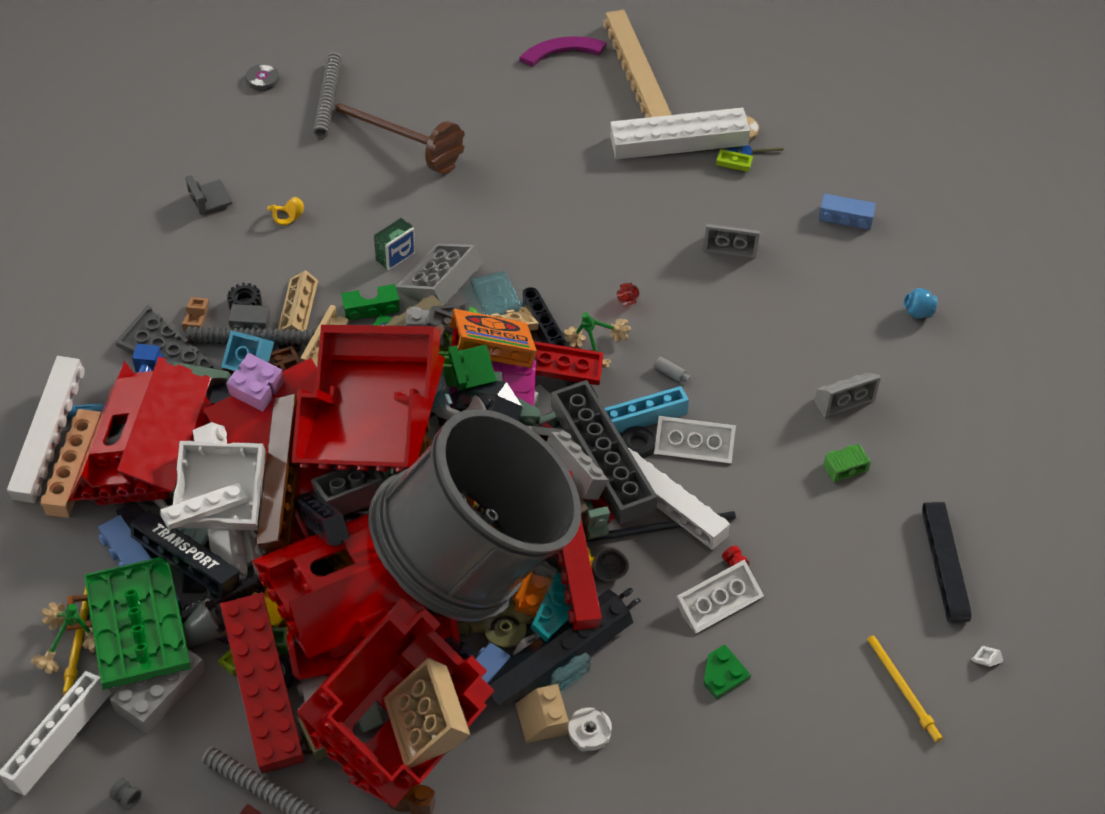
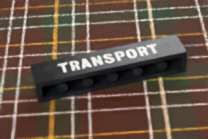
[131,510,240,599]

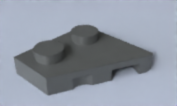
[426,303,470,335]

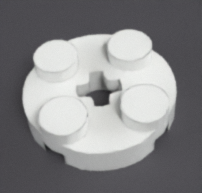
[568,707,612,752]

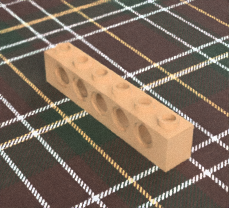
[41,409,101,518]

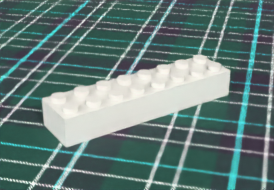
[611,108,750,160]

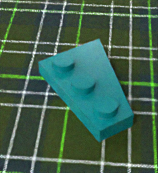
[530,572,570,642]

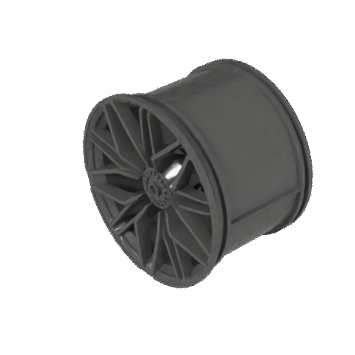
[368,409,581,622]

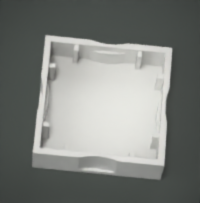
[173,441,266,530]

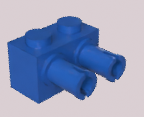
[132,344,164,373]

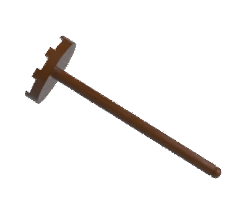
[335,103,465,174]

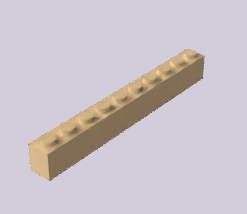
[603,10,672,118]

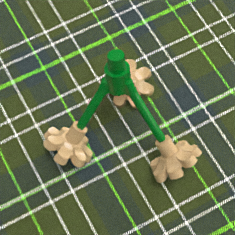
[562,312,631,368]
[31,602,96,674]

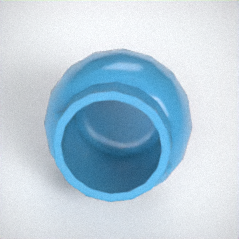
[904,288,938,319]

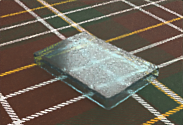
[471,271,522,316]

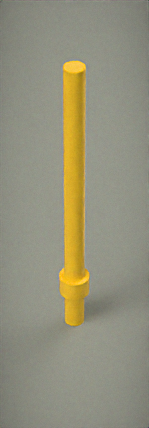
[63,586,89,695]
[867,635,943,743]

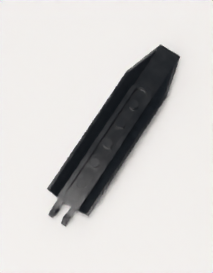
[488,587,641,706]

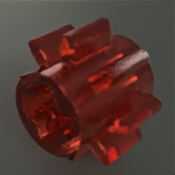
[617,282,640,305]

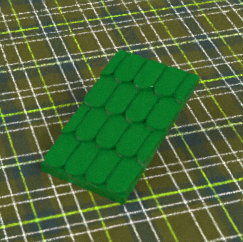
[84,557,191,690]

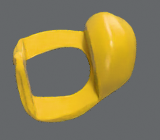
[267,197,304,225]

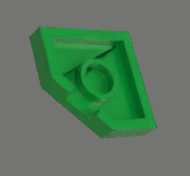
[704,644,751,700]

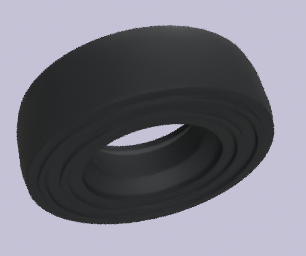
[621,426,655,458]

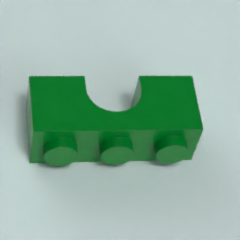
[341,284,400,321]

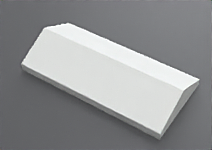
[654,416,736,464]
[676,560,764,634]

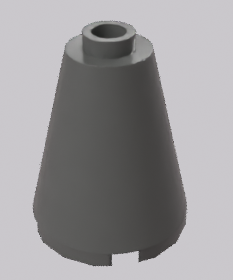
[182,597,227,650]

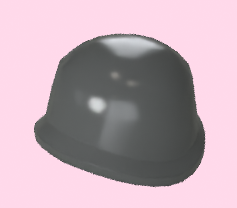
[593,547,629,582]

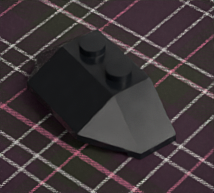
[448,380,523,421]

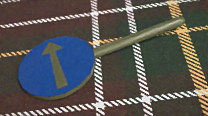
[727,145,784,155]

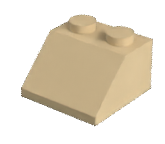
[515,684,569,743]

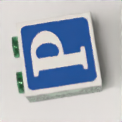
[374,218,416,271]

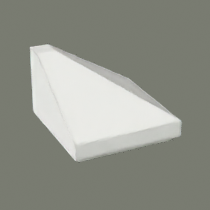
[971,646,1003,667]

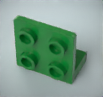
[448,345,496,391]

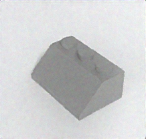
[703,224,760,258]
[814,373,881,418]

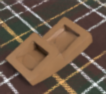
[182,297,209,330]

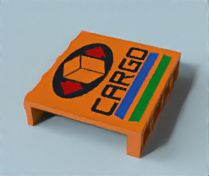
[449,309,537,368]

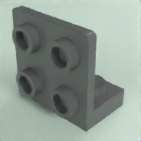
[185,175,232,214]

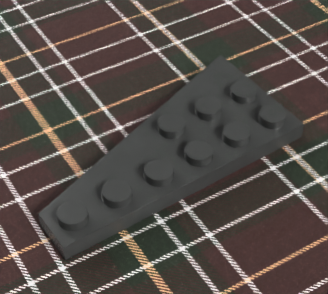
[116,305,221,370]

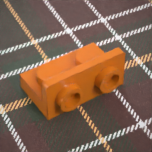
[512,570,552,617]

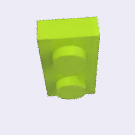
[716,149,753,172]

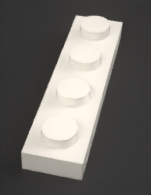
[160,483,247,530]

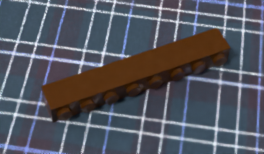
[256,394,299,553]

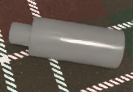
[654,357,691,383]

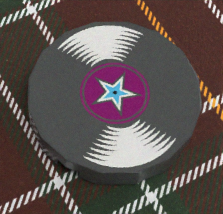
[246,64,279,90]

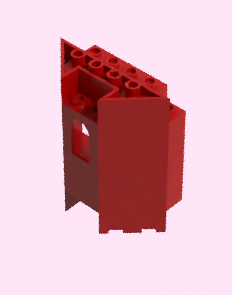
[68,356,212,505]
[252,514,427,660]
[297,598,494,807]

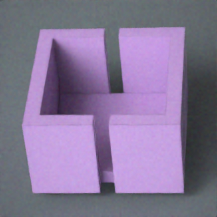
[226,353,285,412]

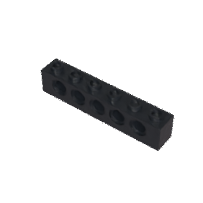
[294,490,350,546]

